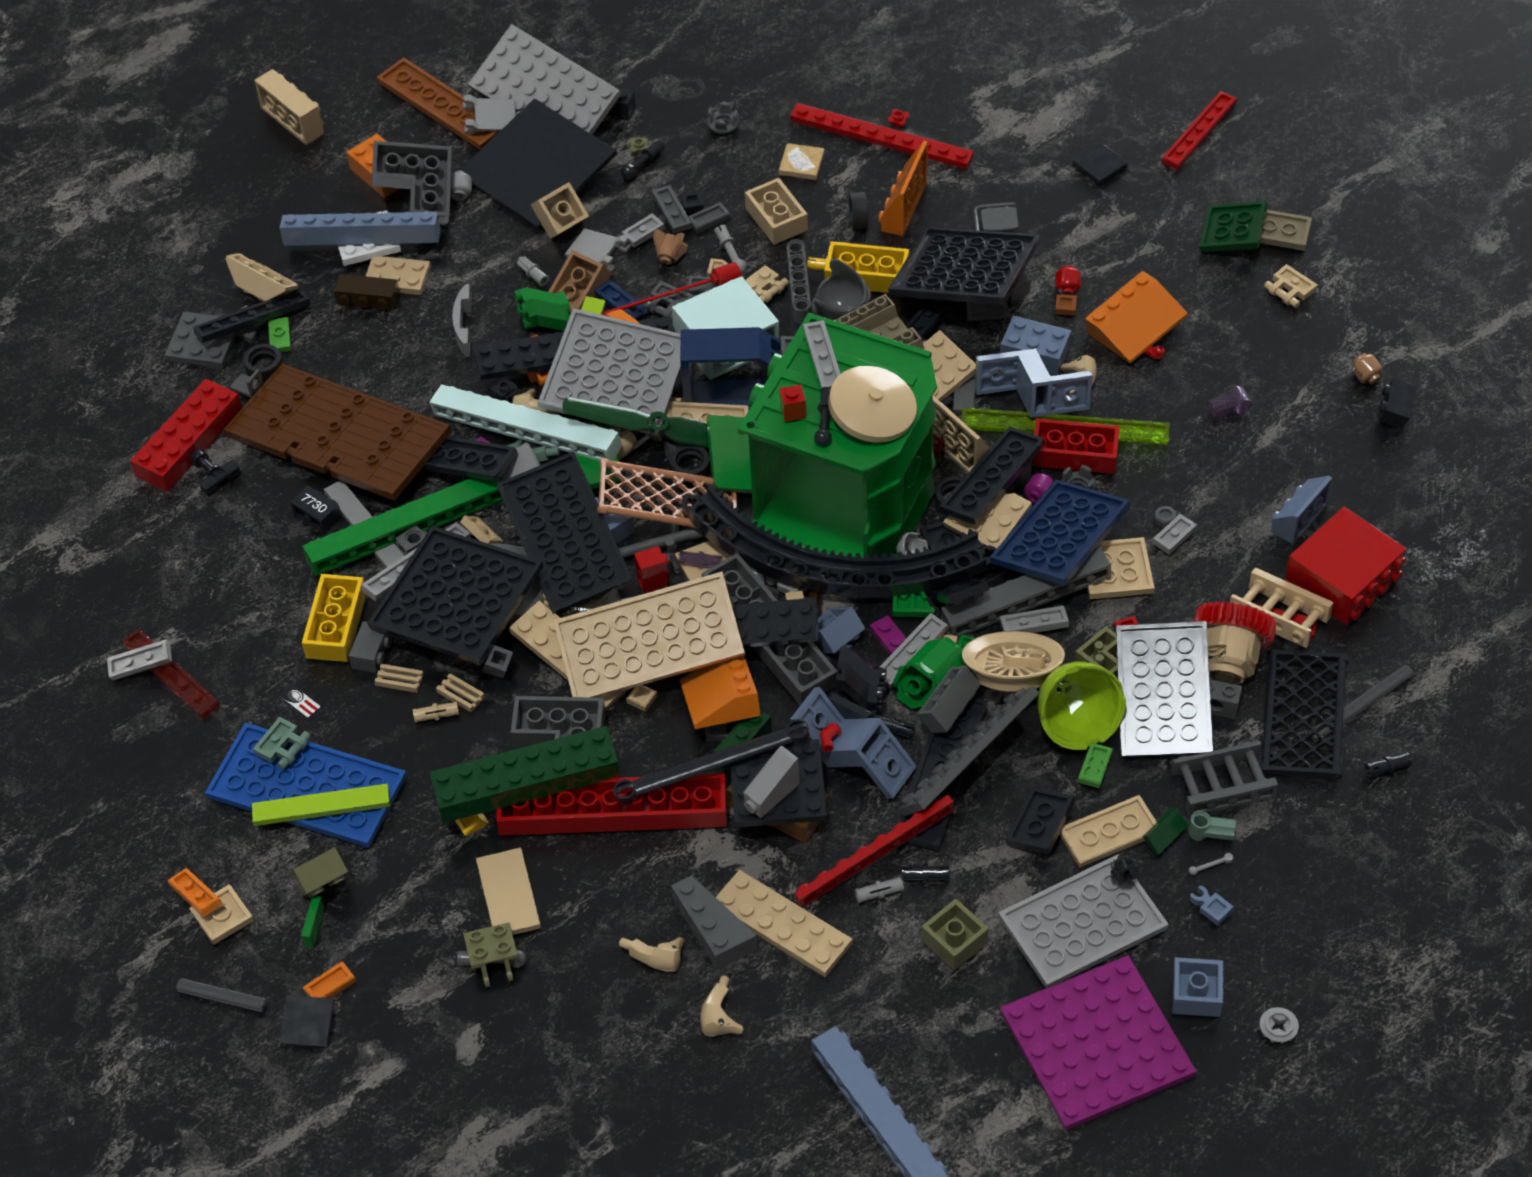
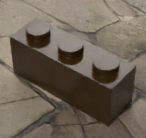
[334,274,400,310]

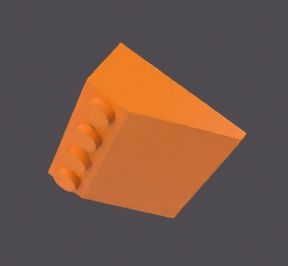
[878,141,928,236]
[1085,271,1188,363]
[680,656,761,729]

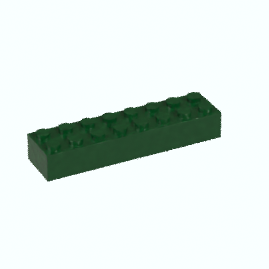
[430,726,620,823]

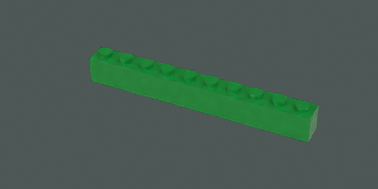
[302,478,503,576]

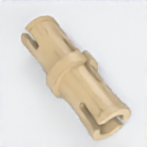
[413,701,459,723]

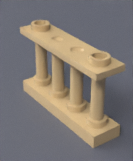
[1230,567,1334,648]

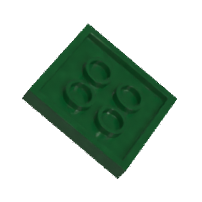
[1199,201,1268,252]

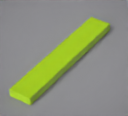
[252,784,390,826]

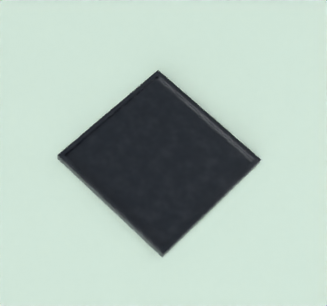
[459,98,617,230]

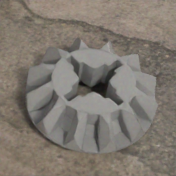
[1259,1007,1299,1044]

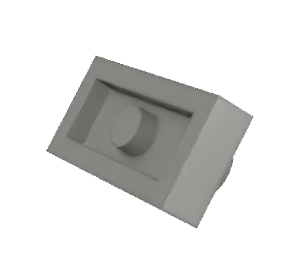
[622,214,665,248]
[1153,514,1197,555]

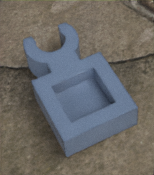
[1190,886,1234,926]

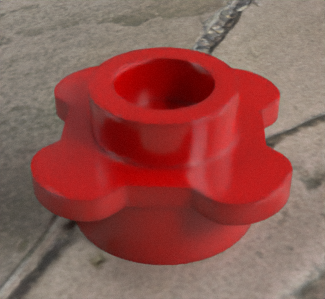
[888,109,909,128]

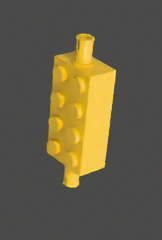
[807,242,909,293]

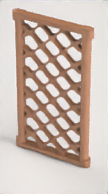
[597,457,737,528]

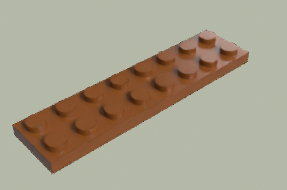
[377,58,499,150]

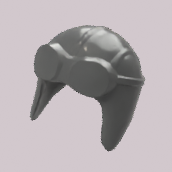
[811,258,871,320]

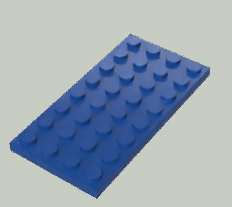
[205,723,407,848]

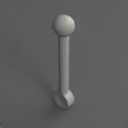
[1189,853,1233,875]

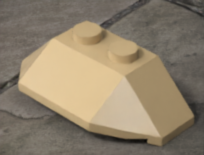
[226,253,298,302]

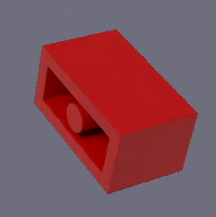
[634,546,670,594]

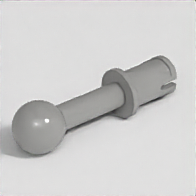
[714,225,747,273]

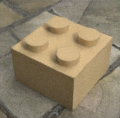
[530,182,589,238]

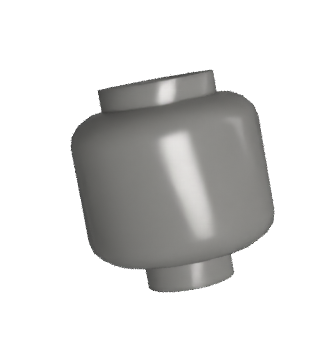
[450,171,472,201]

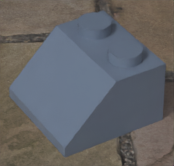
[813,607,865,654]

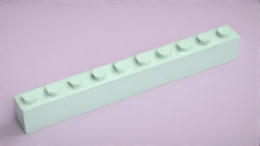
[429,384,622,461]

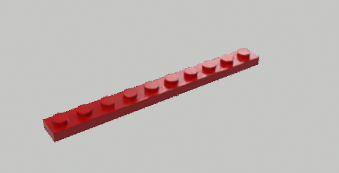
[790,103,974,169]

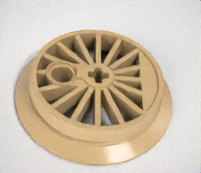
[962,631,1065,691]

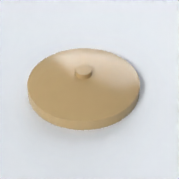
[828,366,917,443]

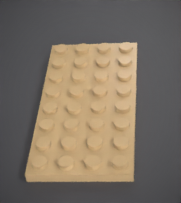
[553,572,745,698]

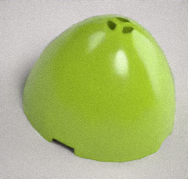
[1037,662,1126,750]

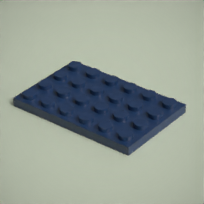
[990,479,1130,586]

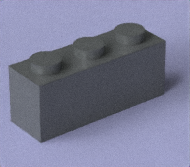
[917,665,981,733]

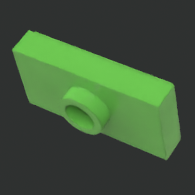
[268,317,291,352]
[1078,743,1113,789]

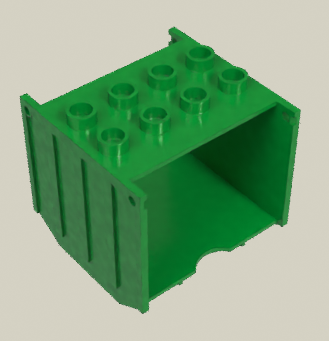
[738,313,937,558]

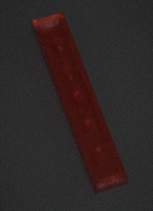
[122,628,220,719]

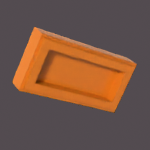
[303,962,356,998]

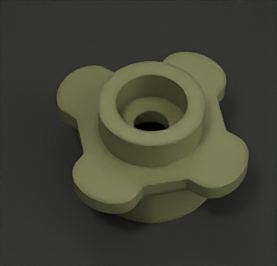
[629,137,648,155]

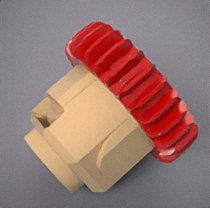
[1193,601,1276,684]

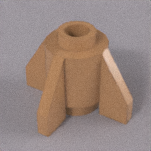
[653,229,688,265]

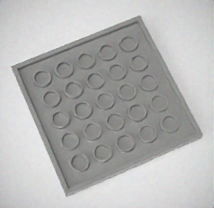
[538,308,681,436]

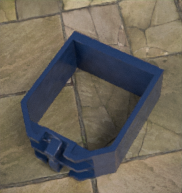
[680,327,782,411]

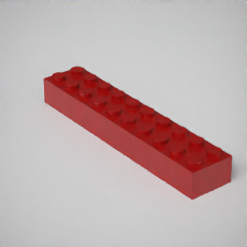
[496,774,727,836]

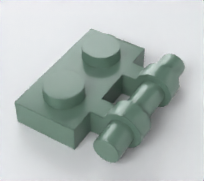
[253,717,311,770]

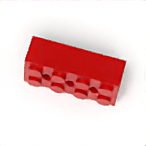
[1031,418,1120,474]

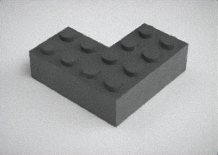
[371,141,452,226]
[511,696,606,748]

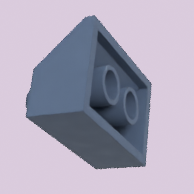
[1271,476,1332,544]

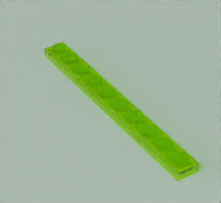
[961,407,1170,444]

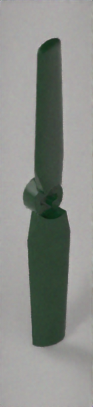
[562,397,709,448]

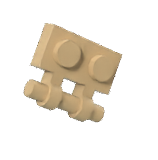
[1264,264,1317,308]
[745,265,789,303]

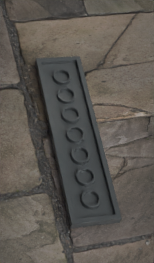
[898,686,1039,816]

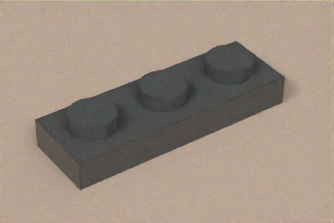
[652,185,692,234]

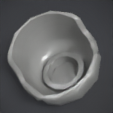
[896,532,928,555]

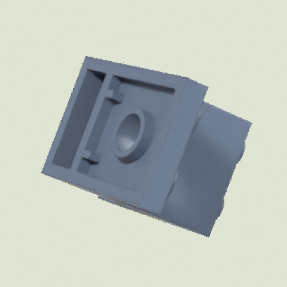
[975,349,1093,418]
[790,687,917,798]

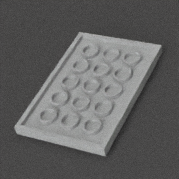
[998,854,1169,988]

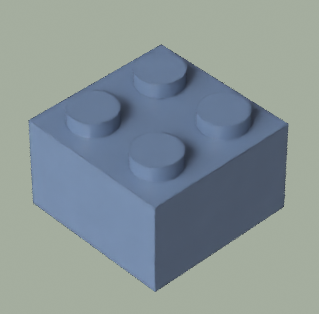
[1172,957,1223,1017]

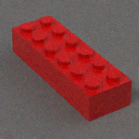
[130,379,242,492]

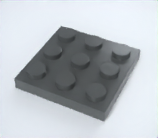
[164,312,237,368]

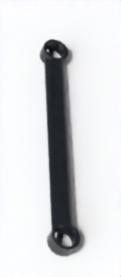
[613,719,810,805]

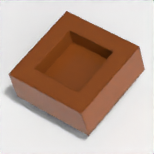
[1055,294,1077,316]

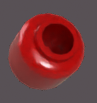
[1055,265,1081,295]

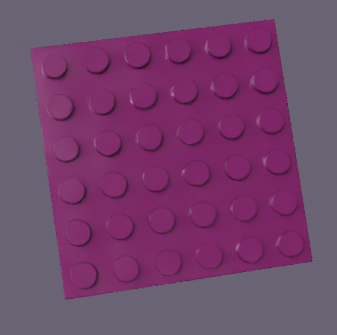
[1000,955,1196,1131]

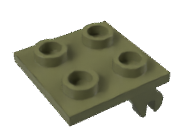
[464,922,518,987]

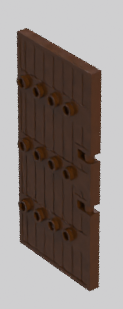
[223,364,452,501]

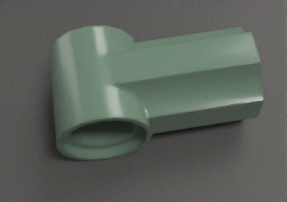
[1188,811,1236,841]

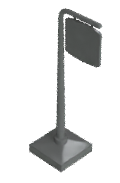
[966,202,1019,321]

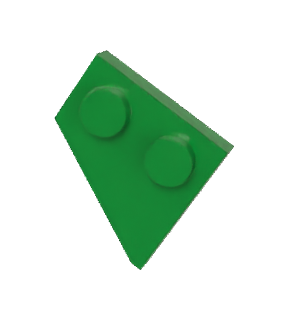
[893,592,935,617]

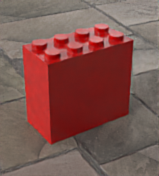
[1285,507,1406,625]

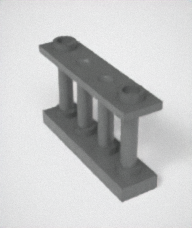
[1172,741,1278,817]

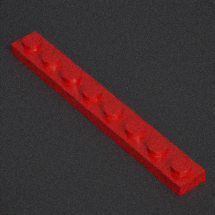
[795,795,954,908]

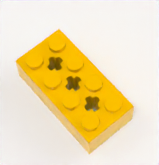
[302,574,366,662]

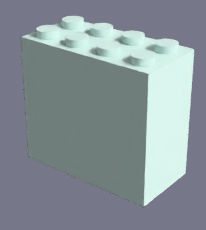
[672,276,779,380]

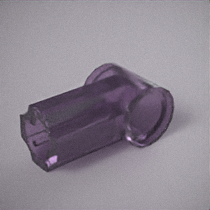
[1207,386,1252,417]

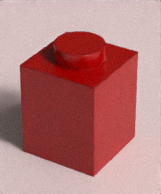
[779,384,806,422]

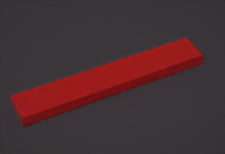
[1161,91,1237,170]

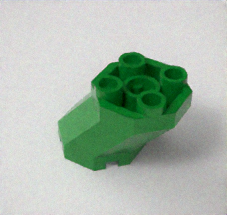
[514,288,571,332]
[893,637,965,709]

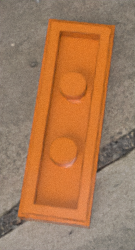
[168,868,223,918]

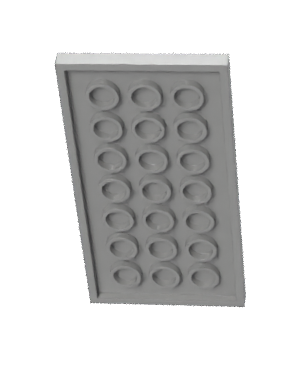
[468,24,622,134]

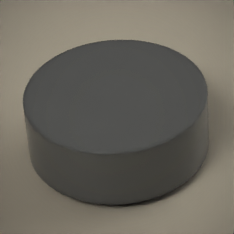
[1154,506,1176,527]

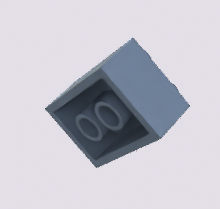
[1000,316,1071,375]

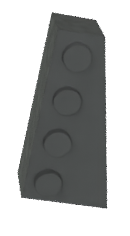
[671,875,758,970]

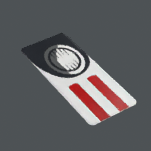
[280,685,320,717]

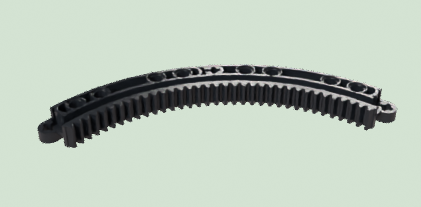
[682,485,996,598]

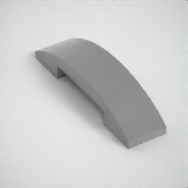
[452,284,472,357]

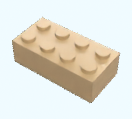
[255,69,324,145]

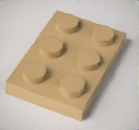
[366,256,431,295]

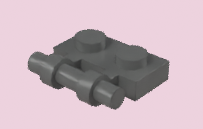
[643,281,694,320]

